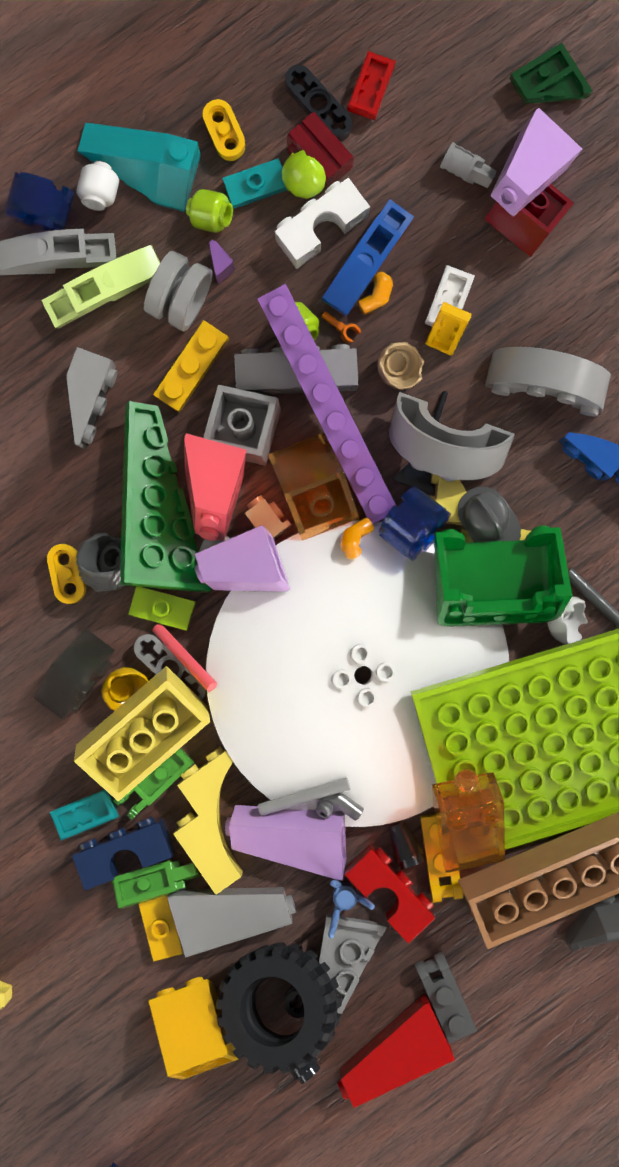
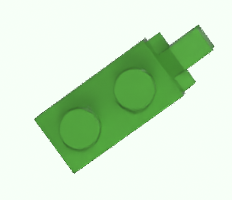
[112,860,200,909]

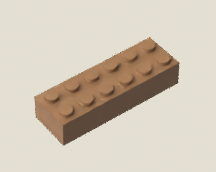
[458,812,619,949]

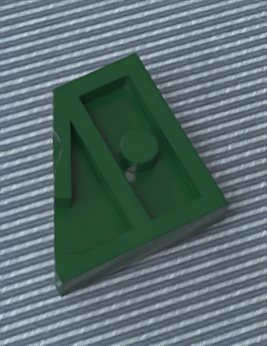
[509,43,593,104]

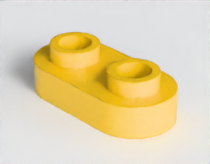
[203,99,245,161]
[47,544,86,604]

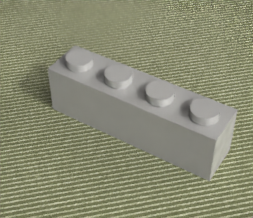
[234,344,358,395]

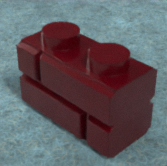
[286,112,354,189]

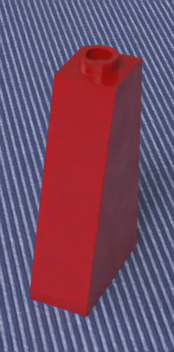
[337,994,455,1108]

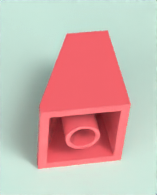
[184,434,246,541]

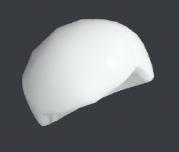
[547,597,588,645]

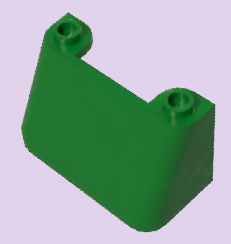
[434,525,572,627]

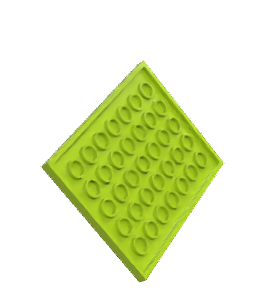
[410,629,619,864]

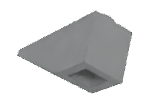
[66,347,118,450]

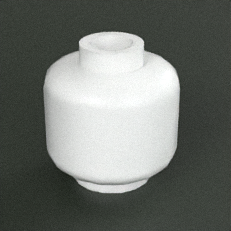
[76,161,119,211]

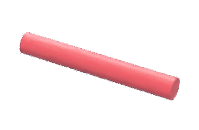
[152,623,217,692]

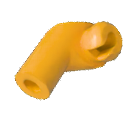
[358,272,393,315]
[340,517,374,559]

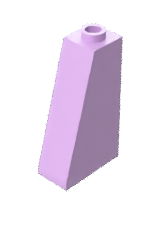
[490,108,582,216]
[225,805,347,880]

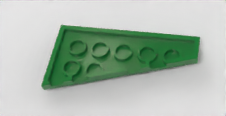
[120,401,212,593]

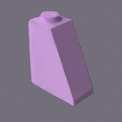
[195,525,290,592]

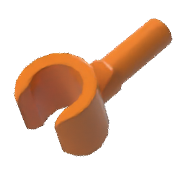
[321,311,361,344]

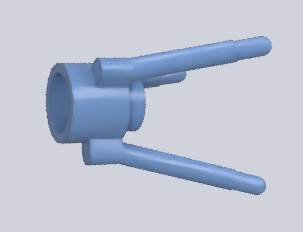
[328,879,375,938]

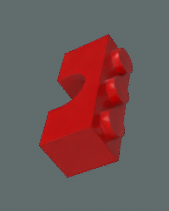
[344,844,435,944]

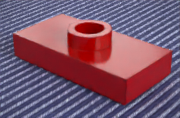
[347,51,396,121]

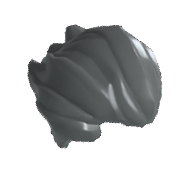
[76,533,124,592]

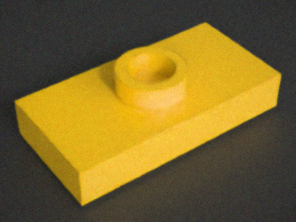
[425,301,472,356]
[139,895,184,962]

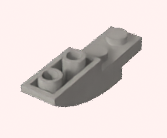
[0,229,117,275]

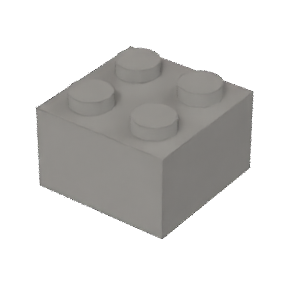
[203,385,281,466]

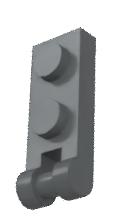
[414,951,477,1044]

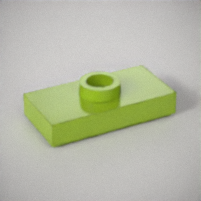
[128,586,196,631]

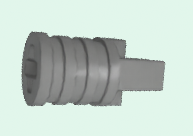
[440,142,496,188]

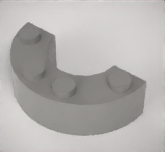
[485,347,611,417]
[389,392,515,482]

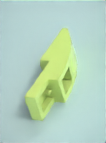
[41,245,160,328]

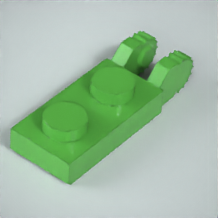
[113,748,194,820]

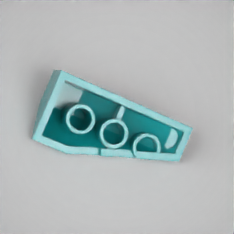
[77,122,201,212]

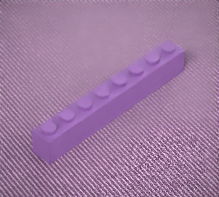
[258,284,399,524]

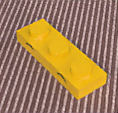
[153,320,229,413]

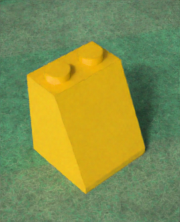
[148,977,238,1080]

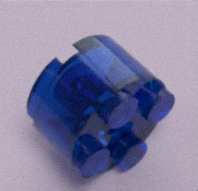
[5,172,75,231]
[378,486,451,561]

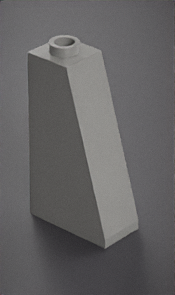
[167,887,296,958]

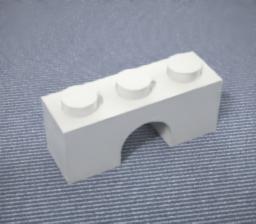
[275,178,370,269]

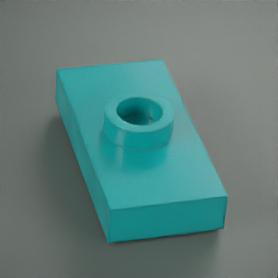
[222,158,287,209]
[50,789,119,841]

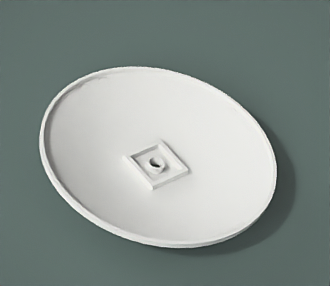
[206,520,509,827]

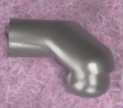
[316,793,364,821]

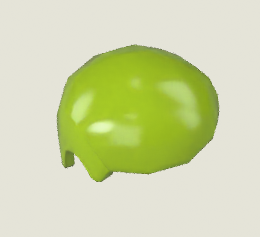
[282,150,326,199]

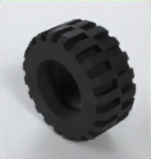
[216,942,342,1074]

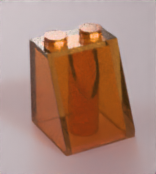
[268,432,359,541]

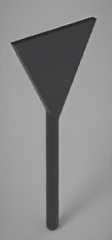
[392,391,448,494]

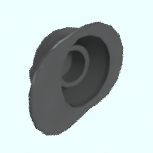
[458,487,521,542]

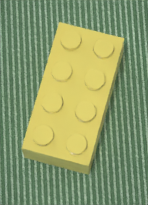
[74,666,210,801]

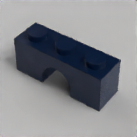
[72,816,175,890]

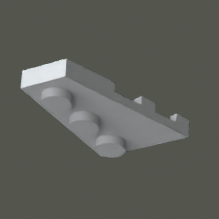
[319,914,387,1014]

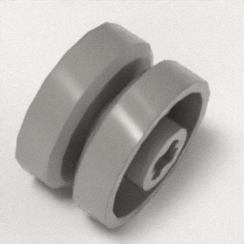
[144,251,213,332]

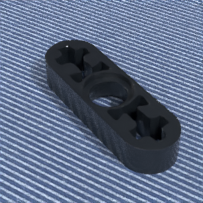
[285,65,352,141]

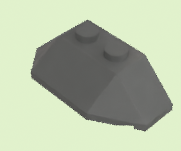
[565,894,619,951]

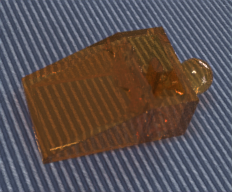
[432,769,505,873]

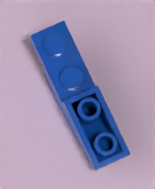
[321,199,414,317]
[559,432,619,485]

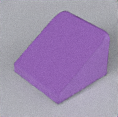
[209,240,235,284]

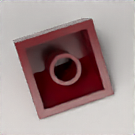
[484,184,574,257]

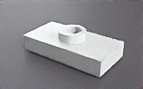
[425,265,475,327]

